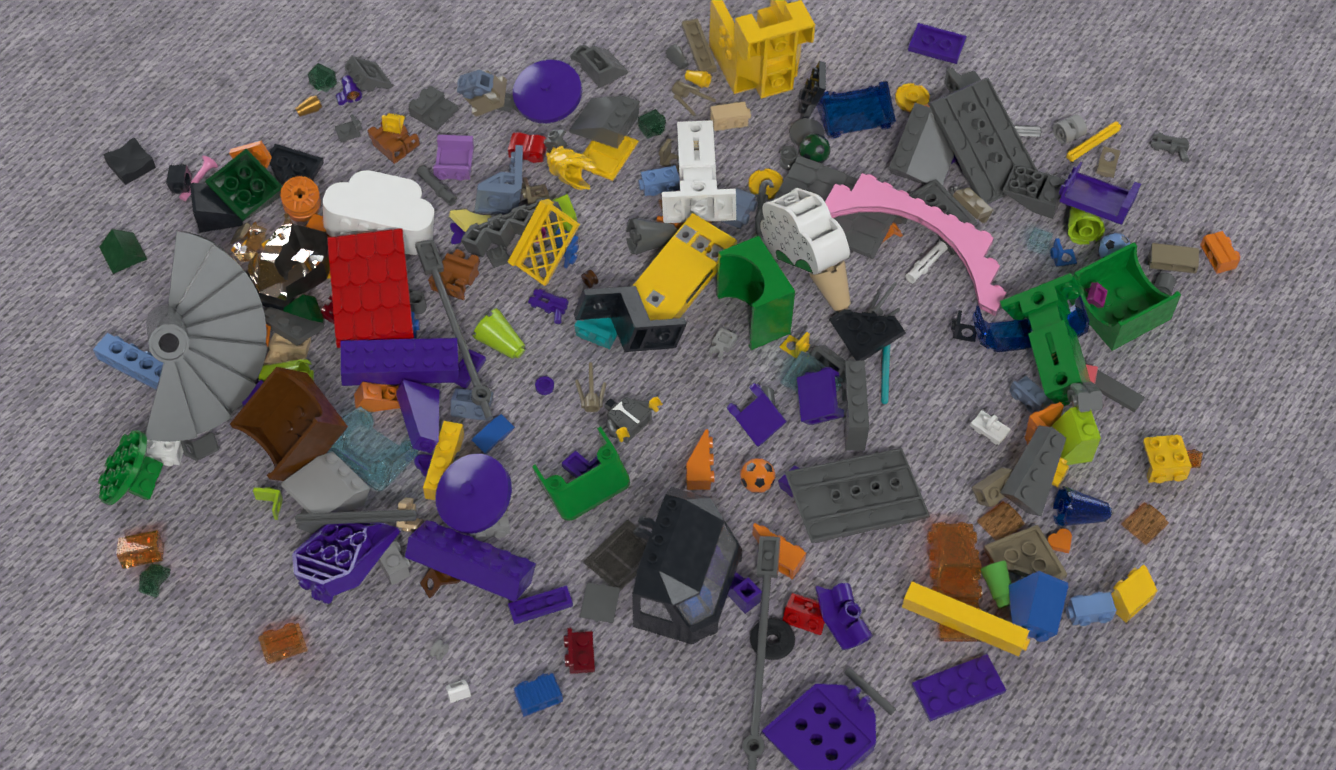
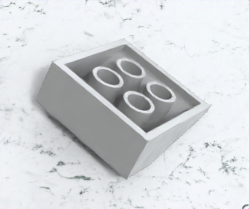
[281,451,370,513]

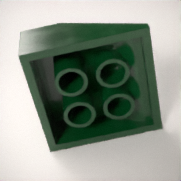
[205,149,283,222]

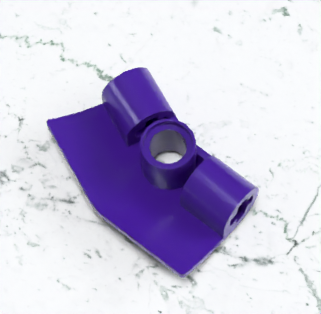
[815,583,873,650]

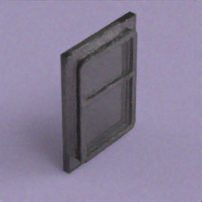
[583,520,648,591]

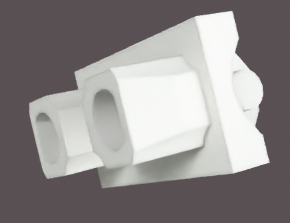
[970,410,1011,445]

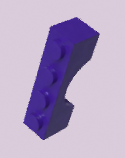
[707,544,762,614]

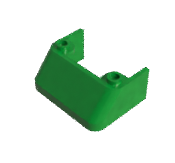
[532,426,630,521]

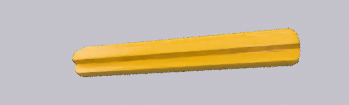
[1066,121,1121,162]

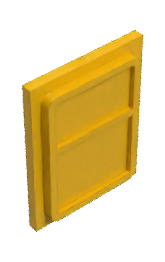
[583,136,639,181]

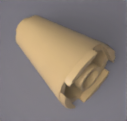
[809,260,851,312]

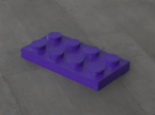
[912,654,1006,722]

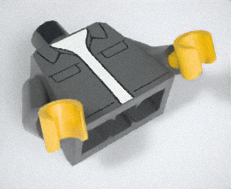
[604,397,663,444]

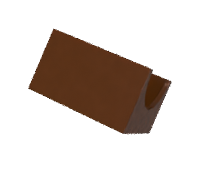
[230,367,348,481]

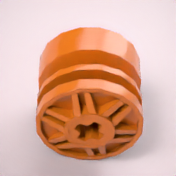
[280,176,321,222]

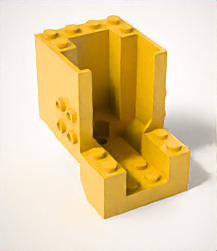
[709,0,815,99]

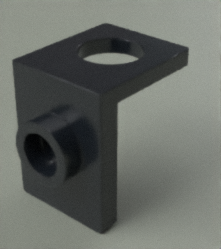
[951,310,978,342]

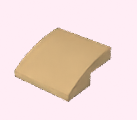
[264,333,311,365]

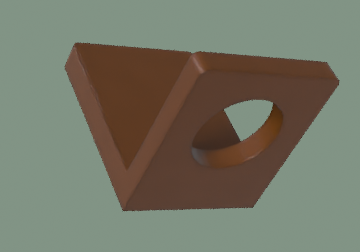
[420,568,461,598]

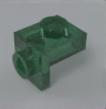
[139,563,171,597]

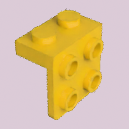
[1143,435,1192,483]

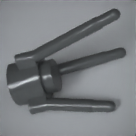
[866,282,900,317]

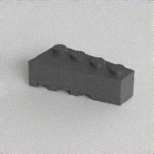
[1000,426,1066,516]

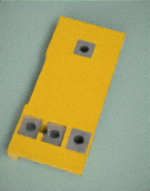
[633,213,737,320]

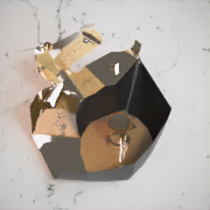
[231,214,330,300]

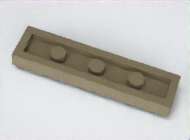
[682,19,717,74]

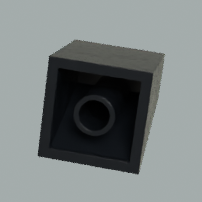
[190,183,243,233]

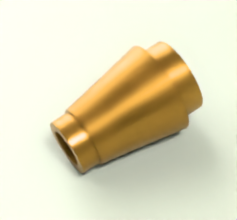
[295,95,322,117]

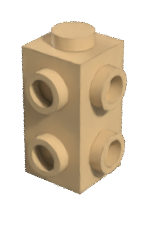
[710,102,751,131]

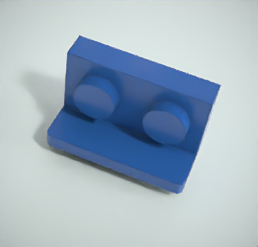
[555,228,579,269]

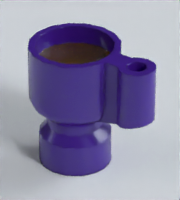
[336,75,362,106]

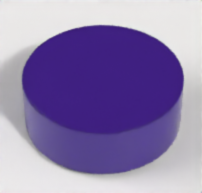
[535,376,554,395]

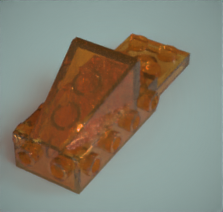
[927,522,982,642]

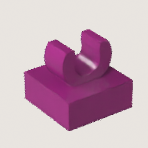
[1085,282,1108,308]

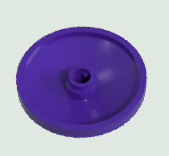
[513,60,582,124]
[436,454,512,534]

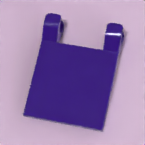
[727,383,787,447]

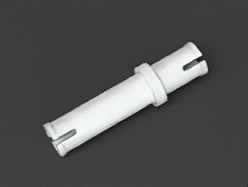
[905,241,947,283]

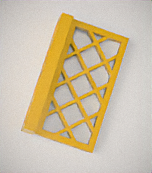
[508,199,580,286]

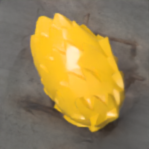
[546,146,597,190]

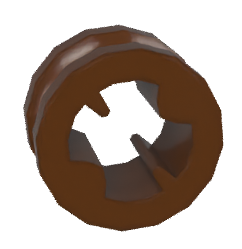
[581,270,599,288]

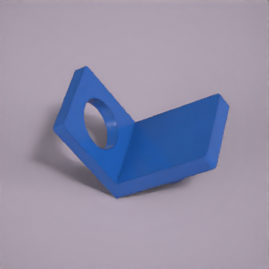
[1050,238,1077,267]

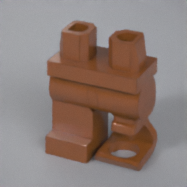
[368,120,420,164]
[428,249,480,300]

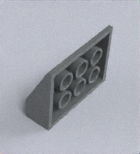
[889,103,955,186]

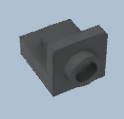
[335,114,362,142]
[544,129,568,153]

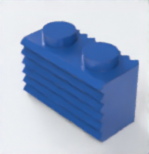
[514,673,563,717]

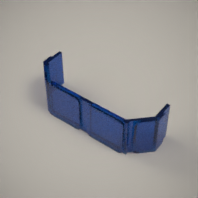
[972,295,1090,352]

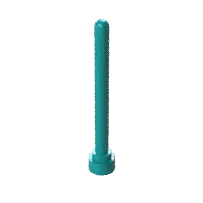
[881,344,890,404]

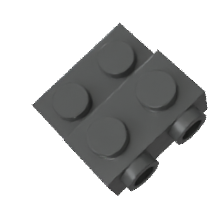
[344,56,392,92]
[409,86,459,131]

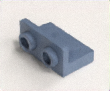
[1009,376,1053,413]
[451,388,493,420]

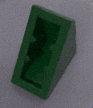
[283,294,324,323]

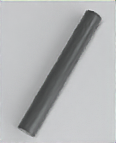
[844,667,896,715]

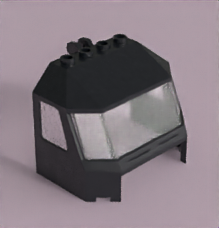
[632,487,743,645]

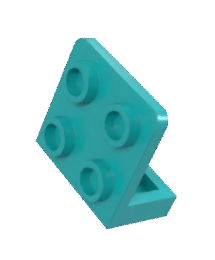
[574,318,618,350]

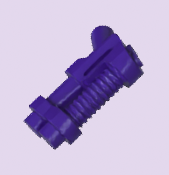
[528,288,569,324]

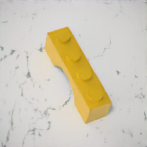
[423,421,464,500]

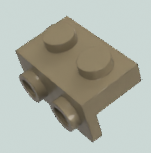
[521,177,550,204]
[953,187,993,223]

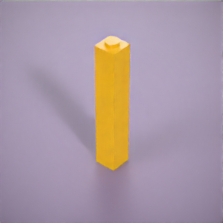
[902,582,1031,657]

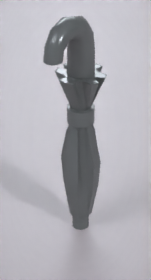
[755,180,774,238]

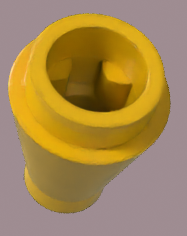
[685,70,711,88]

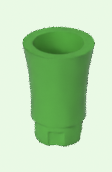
[979,560,1011,609]

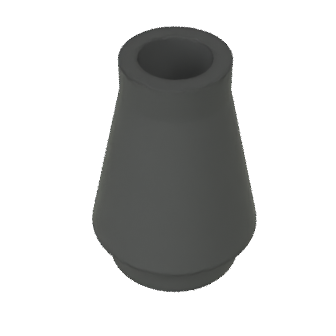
[665,44,689,70]

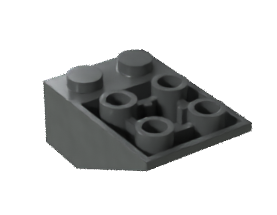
[1003,164,1066,219]

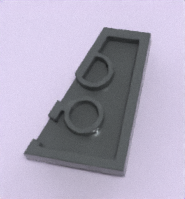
[264,307,324,346]

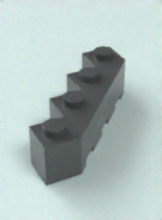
[461,197,562,257]

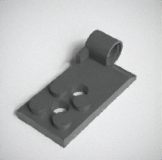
[909,179,977,255]

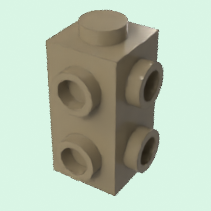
[971,467,1013,507]

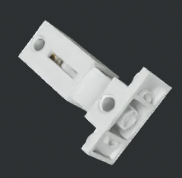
[662,120,736,223]

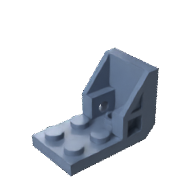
[475,145,523,215]

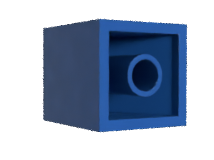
[1009,571,1068,642]

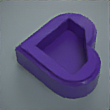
[414,454,433,477]

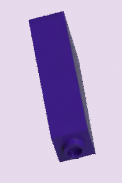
[396,379,440,453]

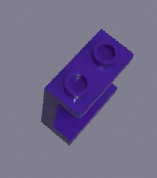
[797,367,844,425]

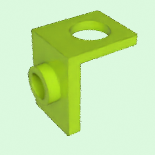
[253,487,283,520]

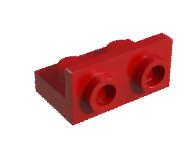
[783,593,825,635]

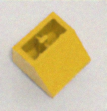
[1111,564,1158,623]

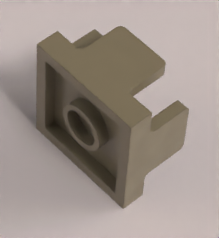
[465,71,507,116]

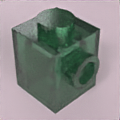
[308,63,337,93]
[638,109,666,139]

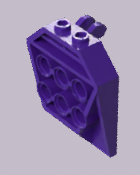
[292,522,400,604]
[762,684,876,770]

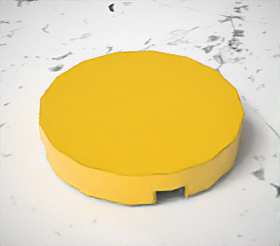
[895,83,930,112]
[748,169,783,199]

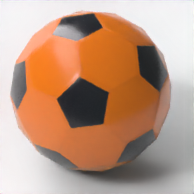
[740,458,775,493]

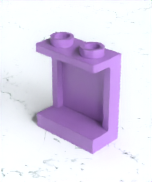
[433,135,474,181]

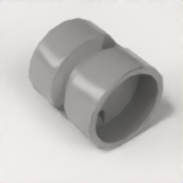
[1053,114,1087,145]

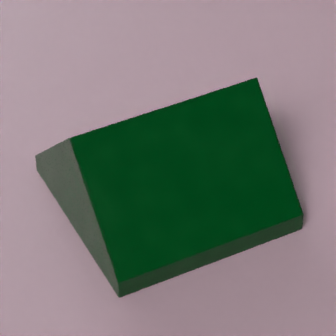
[99,229,147,274]

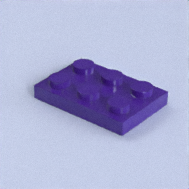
[908,23,967,64]

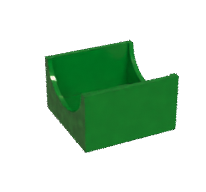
[716,236,795,350]
[1069,242,1181,351]

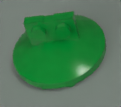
[98,430,164,505]

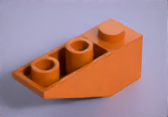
[354,382,400,412]
[686,429,715,490]
[752,523,806,579]

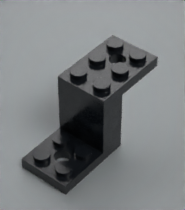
[574,286,687,352]

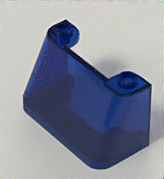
[817,81,896,139]

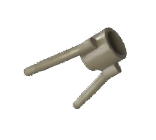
[672,81,716,116]
[575,362,606,412]

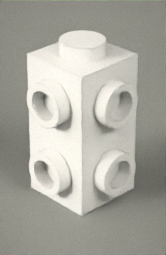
[146,440,183,466]

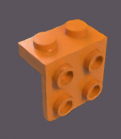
[1025,402,1064,445]

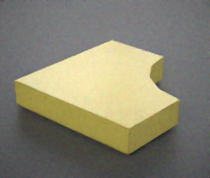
[449,209,492,232]

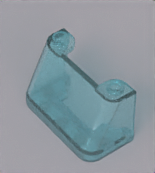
[326,406,419,491]

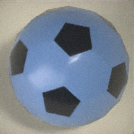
[1098,233,1131,259]

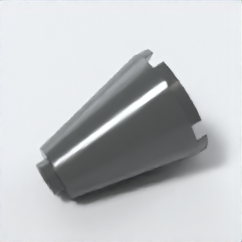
[626,218,678,255]

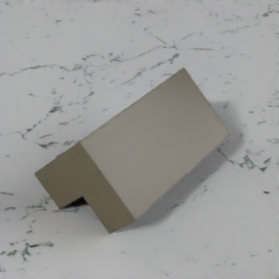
[1148,243,1199,274]

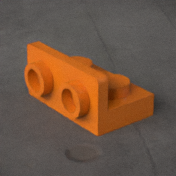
[229,141,272,168]

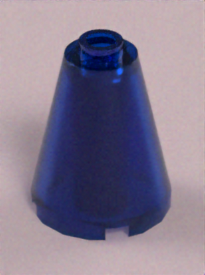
[1053,486,1112,526]

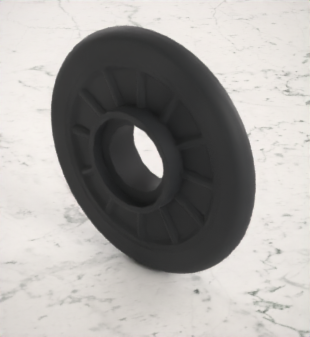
[750,618,795,660]

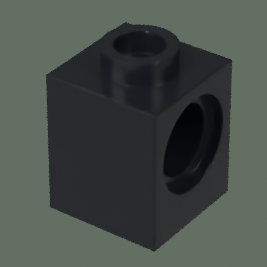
[166,164,192,194]

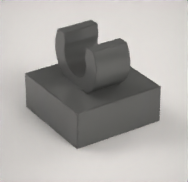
[486,245,510,268]

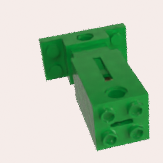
[1000,273,1091,406]

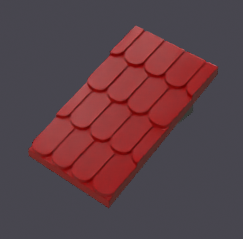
[328,229,414,348]

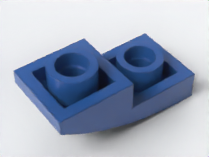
[472,414,515,454]

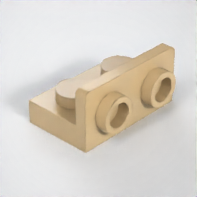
[396,497,423,532]

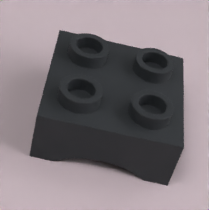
[104,138,156,185]

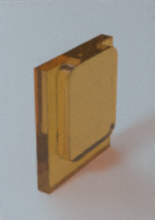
[977,501,1025,541]
[1121,502,1169,545]

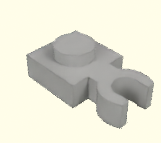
[709,328,738,361]

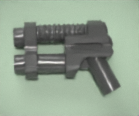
[1151,132,1189,162]

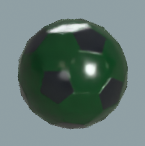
[799,134,831,164]

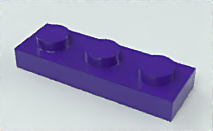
[508,585,573,625]

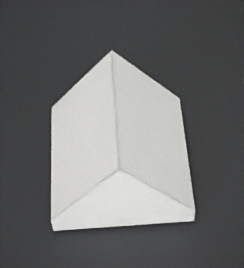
[445,680,471,703]

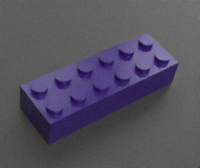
[341,338,459,386]
[405,520,536,602]

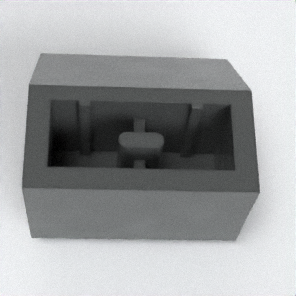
[580,46,628,88]

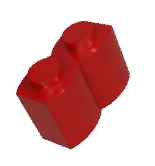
[508,133,547,163]

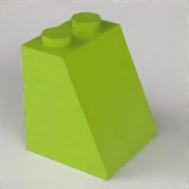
[1051,407,1101,465]

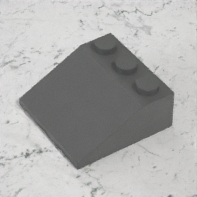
[569,96,640,149]

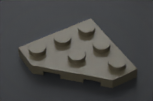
[984,525,1067,580]

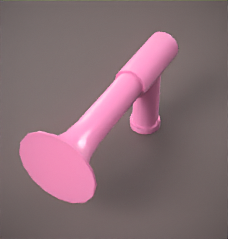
[179,156,218,201]

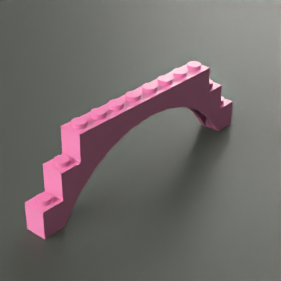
[825,173,1007,316]

